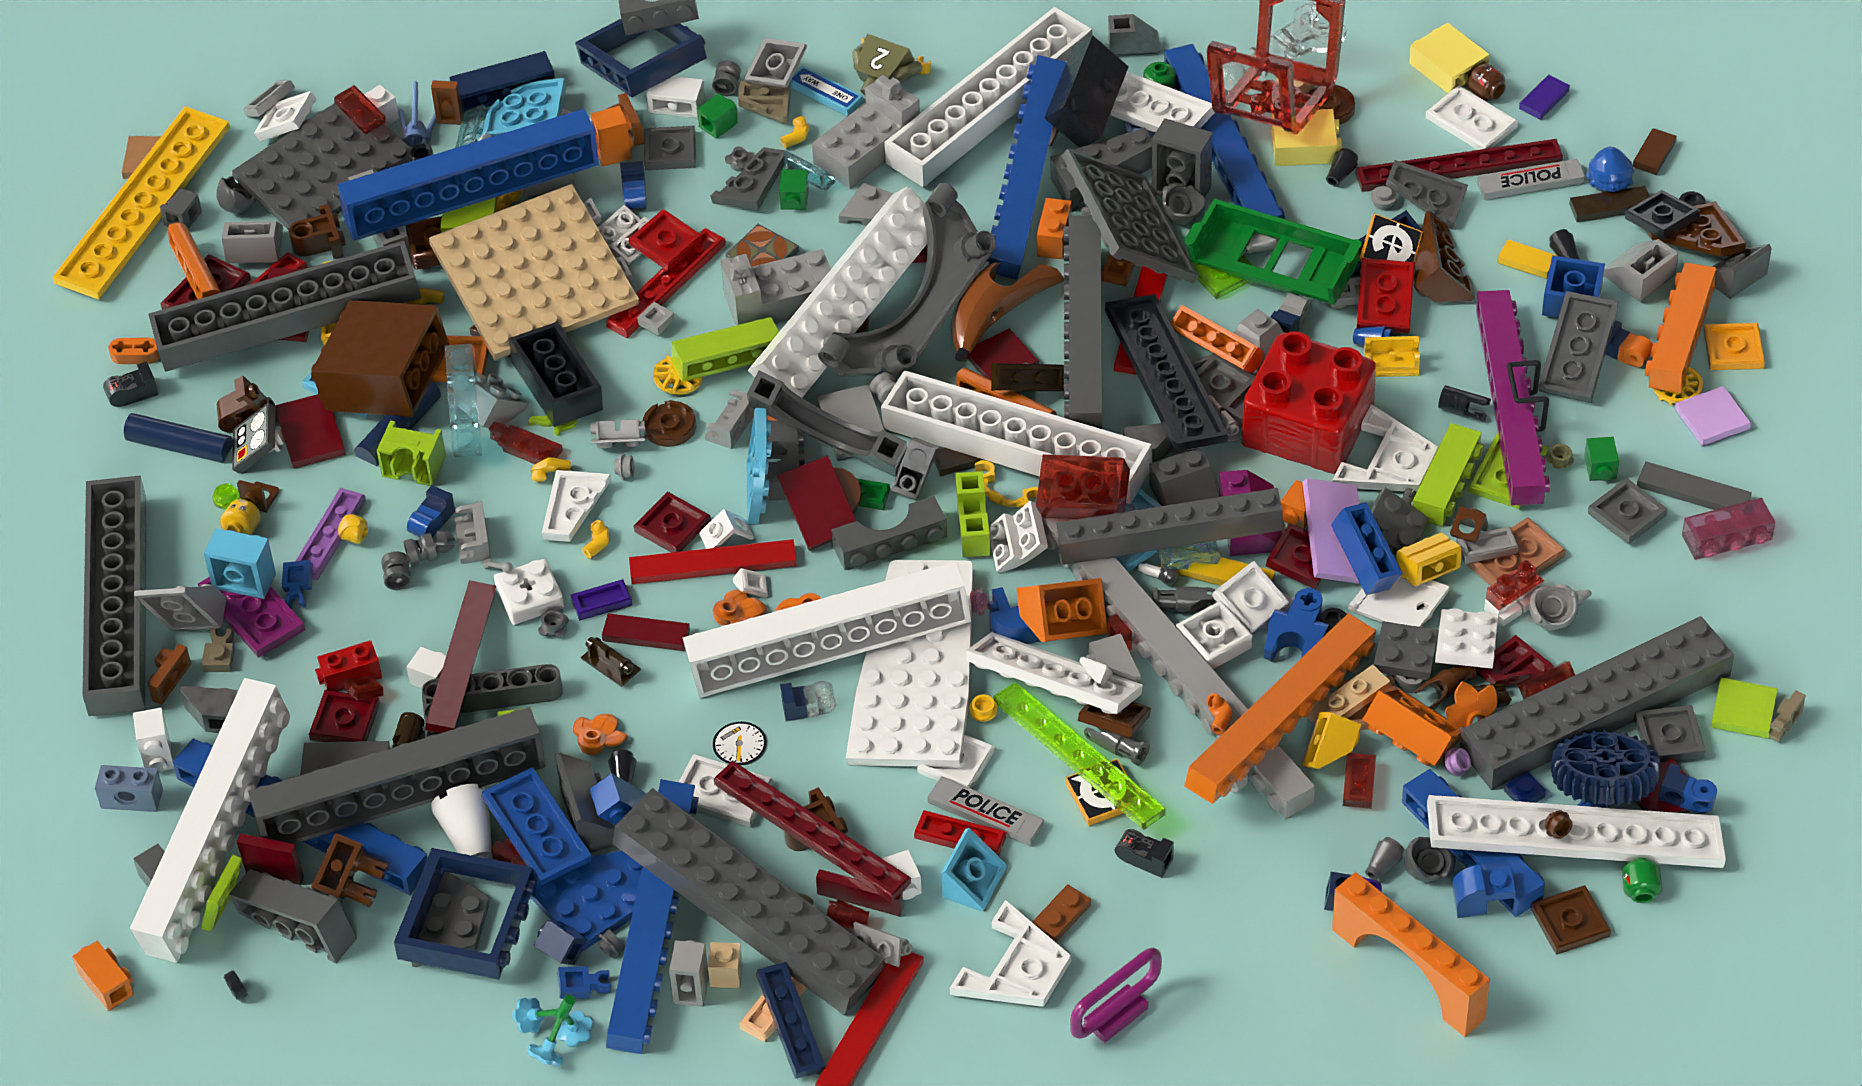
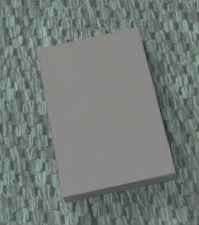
[817,385,885,460]

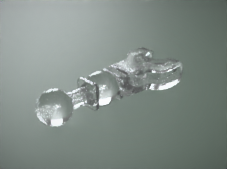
[1215,2,1347,94]

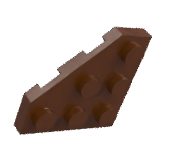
[1644,201,1746,257]

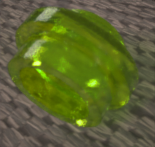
[212,483,240,509]

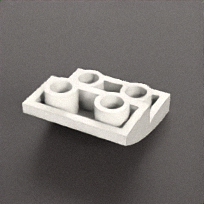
[598,205,649,265]
[989,501,1048,573]

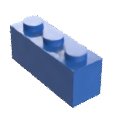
[1331,502,1402,596]

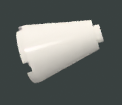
[431,784,493,859]

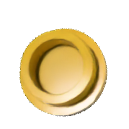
[969,694,998,722]

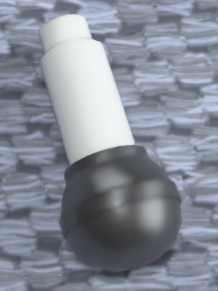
[1138,563,1179,585]

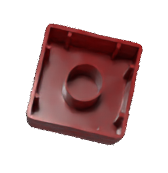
[1241,331,1376,474]

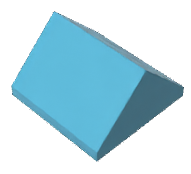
[941,828,1008,911]

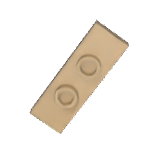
[1307,665,1391,725]

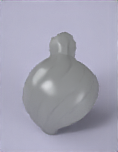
[1529,584,1592,631]

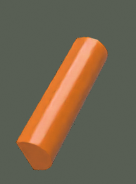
[168,223,222,299]
[1170,305,1263,373]
[956,367,1057,416]

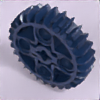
[1551,729,1660,807]

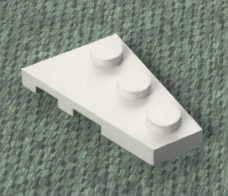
[542,470,611,542]

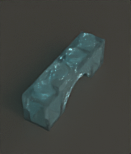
[445,344,482,457]

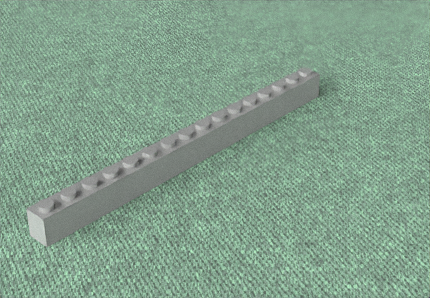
[1035,491,1315,819]

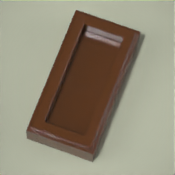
[1633,128,1677,175]

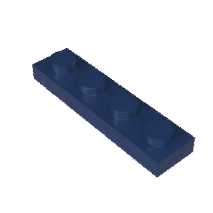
[756,962,825,1079]

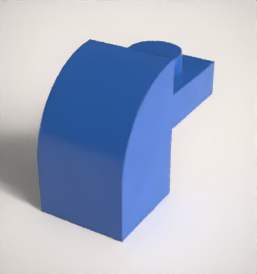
[988,587,1040,644]
[1452,864,1516,918]

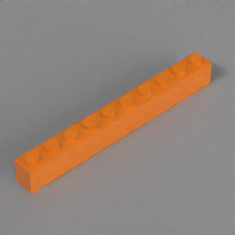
[1184,613,1376,804]

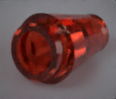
[827,899,869,928]

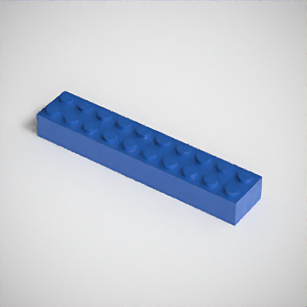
[337,109,599,241]

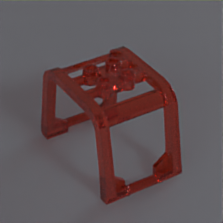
[1206,0,1346,134]

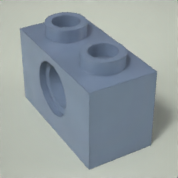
[95,765,163,812]

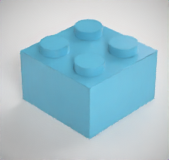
[204,528,276,599]

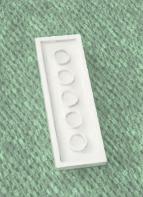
[1110,72,1216,133]
[965,632,1143,714]

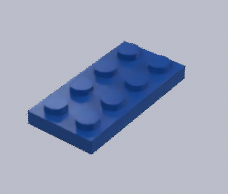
[482,767,592,886]

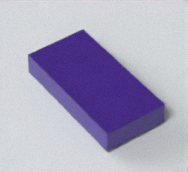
[1519,75,1570,120]
[570,579,632,621]

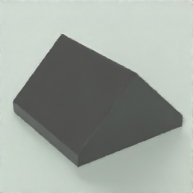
[1712,244,1772,299]

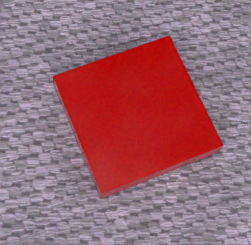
[629,209,702,271]

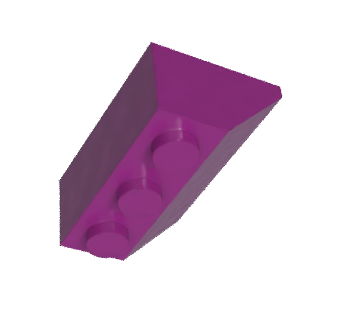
[1219,470,1282,556]

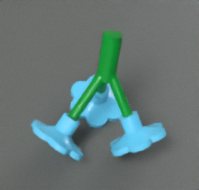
[513,995,593,1066]

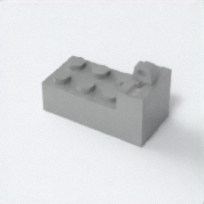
[812,75,920,189]
[721,249,831,325]

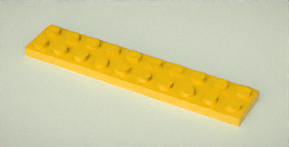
[53,106,230,300]

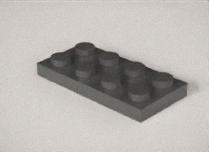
[1538,291,1620,402]

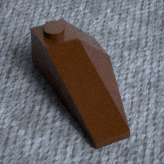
[1414,210,1475,302]

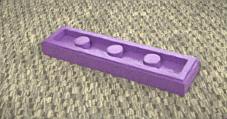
[296,488,366,580]

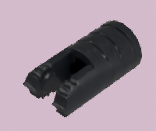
[1438,385,1491,422]

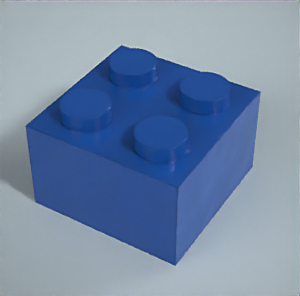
[1542,255,1605,318]

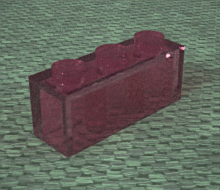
[1682,498,1775,560]

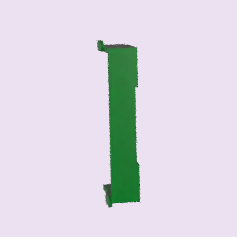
[1184,198,1362,305]

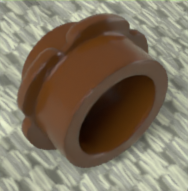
[1545,810,1573,839]

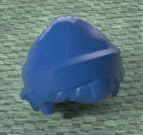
[1586,146,1634,192]

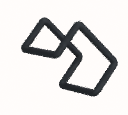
[1507,360,1549,432]

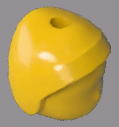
[338,514,368,544]

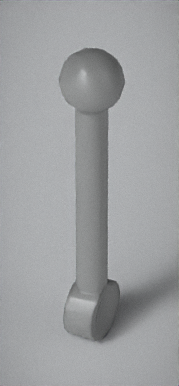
[482,558,513,573]

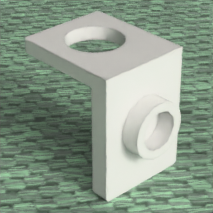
[699,509,755,549]

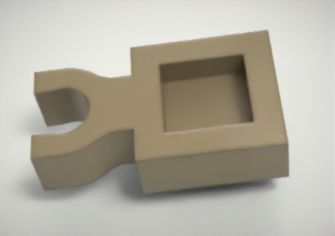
[202,628,235,672]
[1769,690,1806,743]

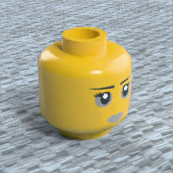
[220,499,261,535]

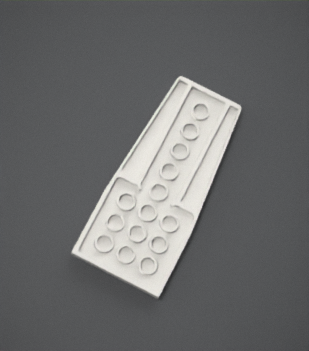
[846,560,974,767]

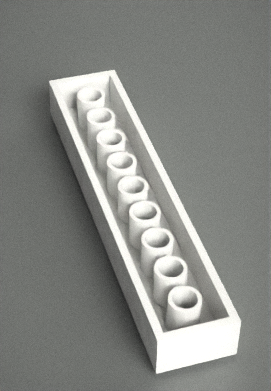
[884,7,1092,188]
[748,186,927,398]
[881,370,1152,504]
[683,561,971,698]
[130,678,290,963]

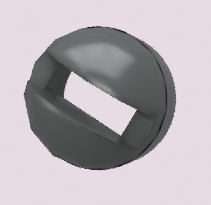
[436,530,455,553]

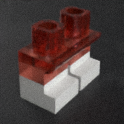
[1484,560,1544,627]

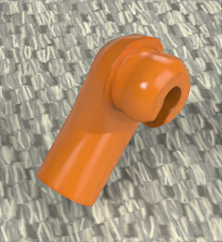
[1206,693,1232,735]

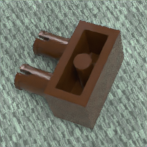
[311,833,389,908]

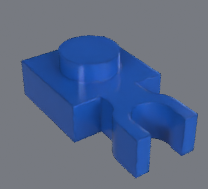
[282,560,313,609]
[557,966,611,999]

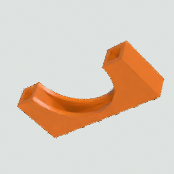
[1332,872,1490,1037]

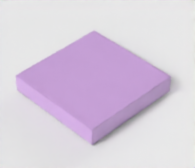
[1675,386,1751,446]

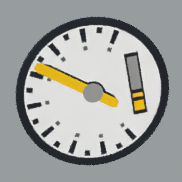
[713,721,767,765]

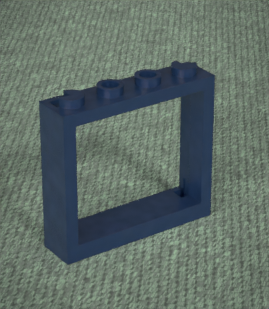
[575,18,707,97]
[394,848,538,980]

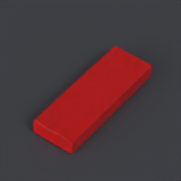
[914,810,1006,856]

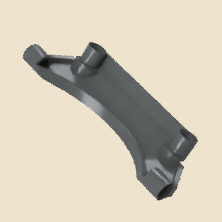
[818,183,996,376]

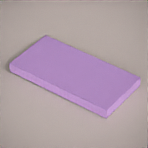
[1303,478,1360,584]

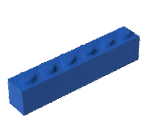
[1402,769,1545,917]

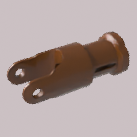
[1415,665,1477,709]

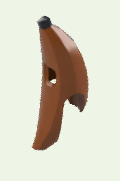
[951,262,1064,362]

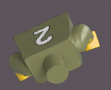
[852,34,932,95]

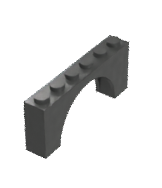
[747,370,907,477]

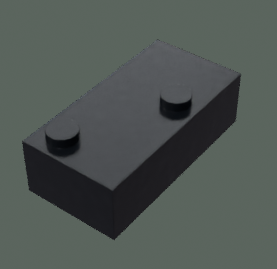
[1044,35,1129,148]
[509,321,603,427]

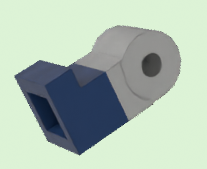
[1270,293,1311,332]

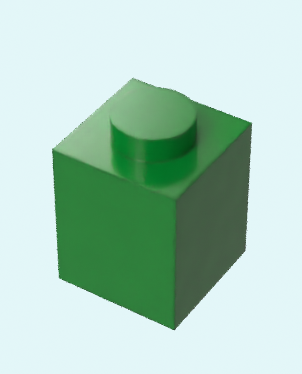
[697,93,738,139]
[779,169,809,210]
[1584,436,1619,481]

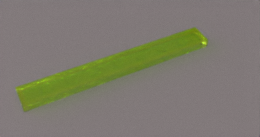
[993,682,1166,830]

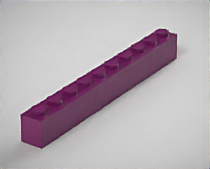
[1476,290,1550,505]

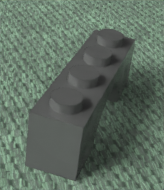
[831,496,947,570]

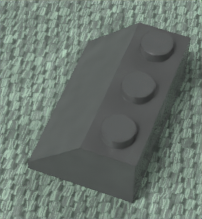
[554,753,615,853]

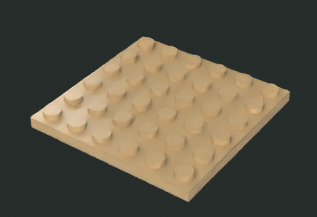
[429,184,639,361]

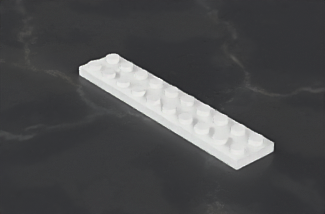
[1427,795,1726,868]

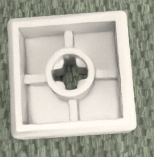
[494,559,564,625]
[1176,601,1253,669]

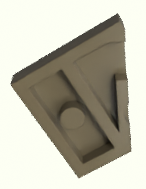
[738,81,791,123]

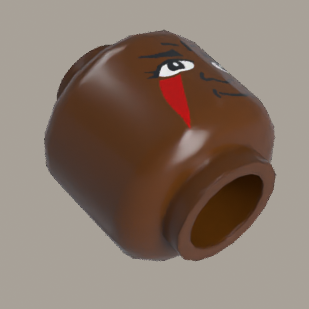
[1468,63,1506,101]

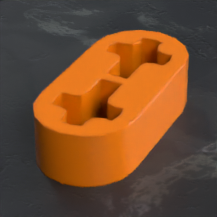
[108,338,160,364]

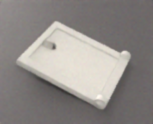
[1347,576,1450,627]

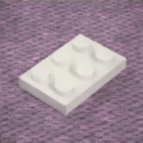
[1435,609,1498,669]

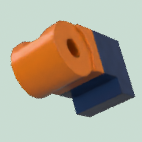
[1605,320,1653,367]

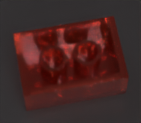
[1036,454,1130,519]

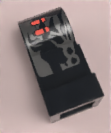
[103,361,159,407]
[1114,829,1174,878]

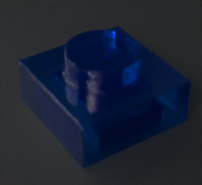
[1504,771,1546,803]

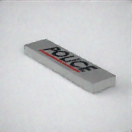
[1477,159,1585,200]
[928,776,1044,846]

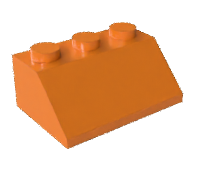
[1016,578,1108,642]
[1362,685,1463,766]

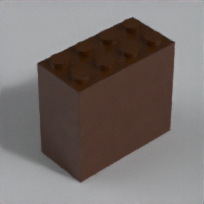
[311,300,449,417]

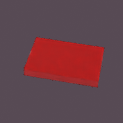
[1356,258,1415,334]

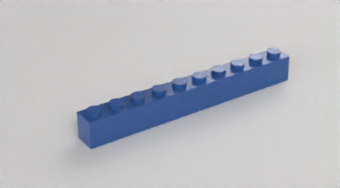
[1164,43,1285,234]
[986,55,1067,280]
[172,738,427,895]
[606,779,699,1054]

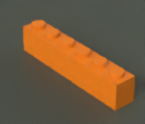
[1645,262,1716,393]

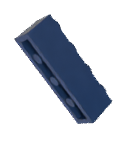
[449,51,555,114]

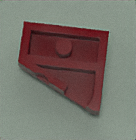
[1475,635,1555,686]

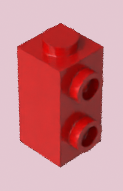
[315,640,382,692]

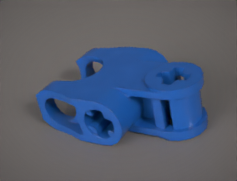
[1264,588,1330,661]

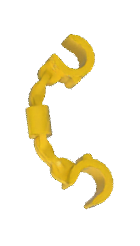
[975,460,1045,508]

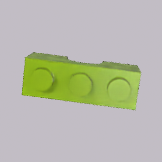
[955,471,990,557]

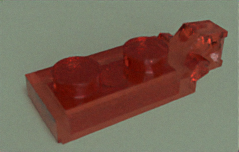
[489,421,563,464]

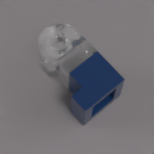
[780,681,836,721]

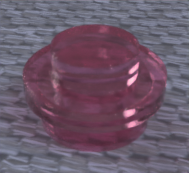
[970,587,990,616]

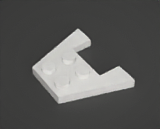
[1332,404,1438,492]
[950,900,1071,1007]

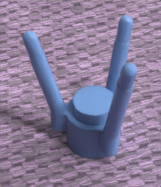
[398,81,436,147]

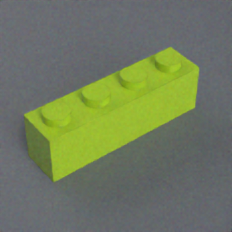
[671,317,779,382]
[1413,423,1484,527]

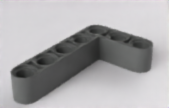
[422,664,563,738]

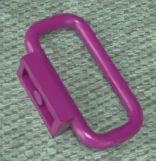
[1070,948,1162,1043]

